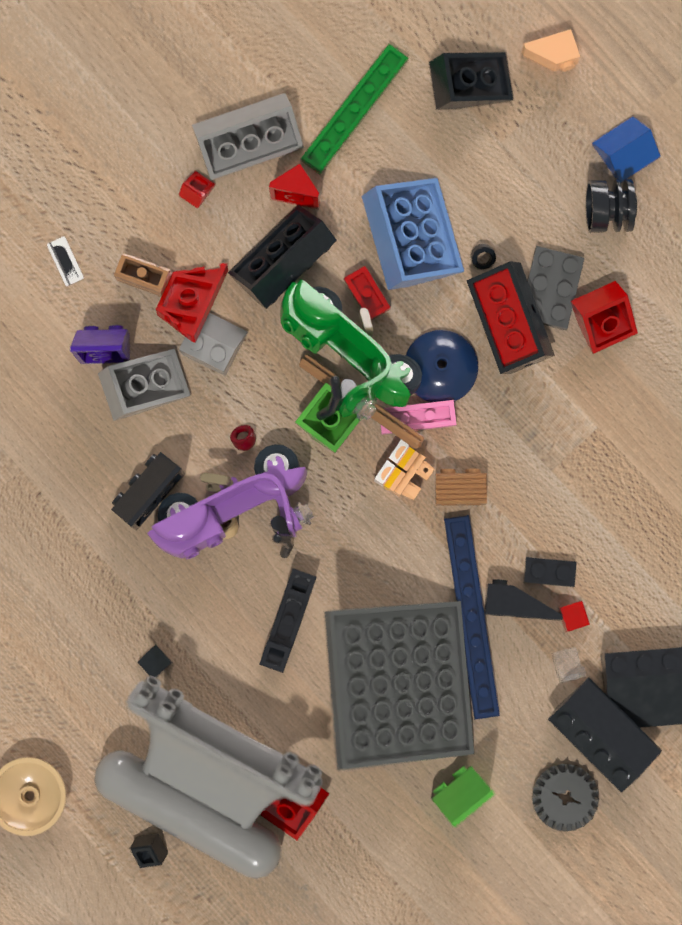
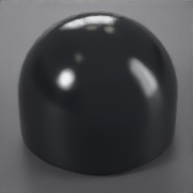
[470,243,496,270]

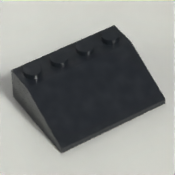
[600,647,682,728]

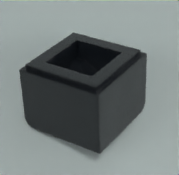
[129,833,168,868]

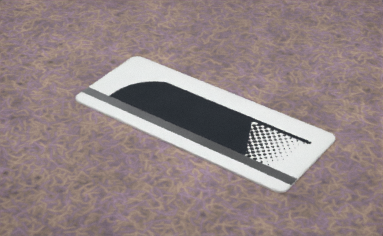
[47,237,84,286]

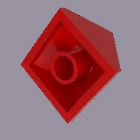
[269,164,320,210]

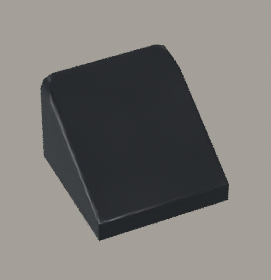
[138,644,173,678]

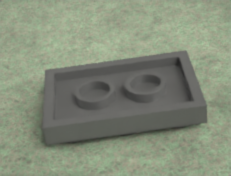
[528,246,585,331]

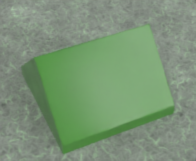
[295,383,366,453]

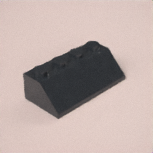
[228,205,337,309]
[548,677,662,793]

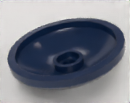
[406,330,478,403]

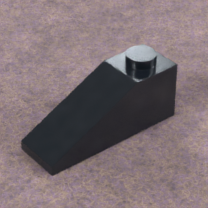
[484,579,563,621]

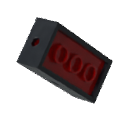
[467,261,555,374]

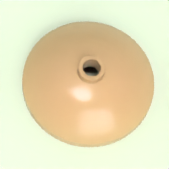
[0,757,66,836]

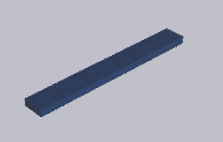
[444,515,500,720]

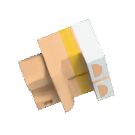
[374,439,435,501]

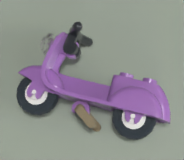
[147,444,313,560]

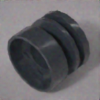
[586,179,637,233]

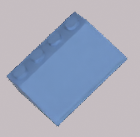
[361,178,464,290]

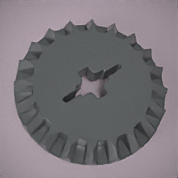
[532,764,599,832]

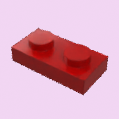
[344,266,391,321]

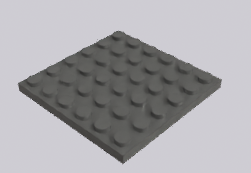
[324,601,474,770]

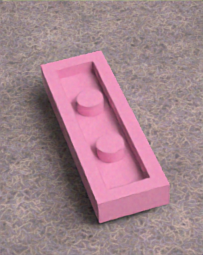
[380,400,457,435]

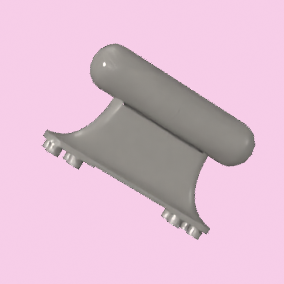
[94,676,323,879]

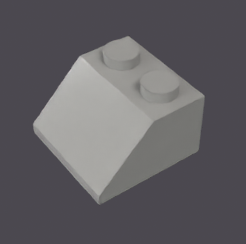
[179,313,248,376]

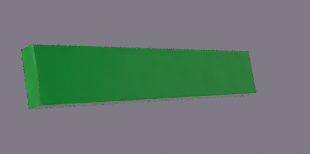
[301,44,408,175]

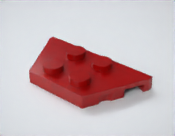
[156,263,229,343]

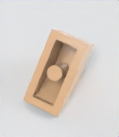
[522,29,580,72]

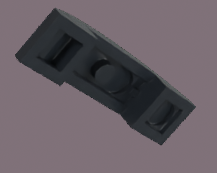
[259,568,317,673]

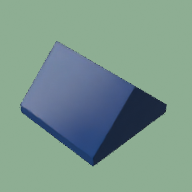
[592,117,661,183]

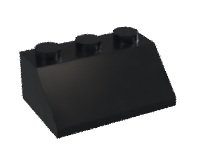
[111,452,185,531]

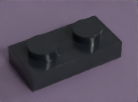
[523,557,577,587]

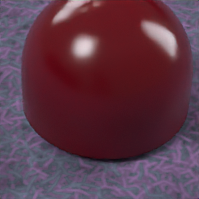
[230,425,256,451]

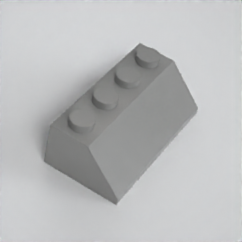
[192,93,304,180]

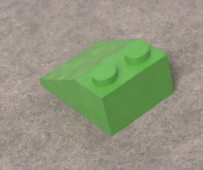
[431,766,495,828]

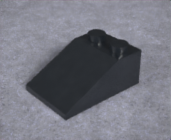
[429,52,514,110]

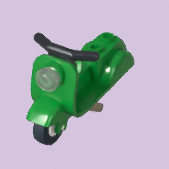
[280,279,422,421]

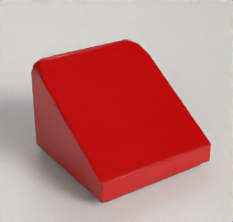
[179,171,215,208]
[558,601,590,632]

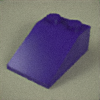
[70,325,130,364]

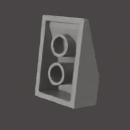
[98,349,191,421]

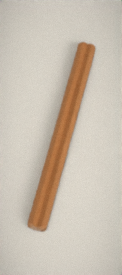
[299,355,424,449]

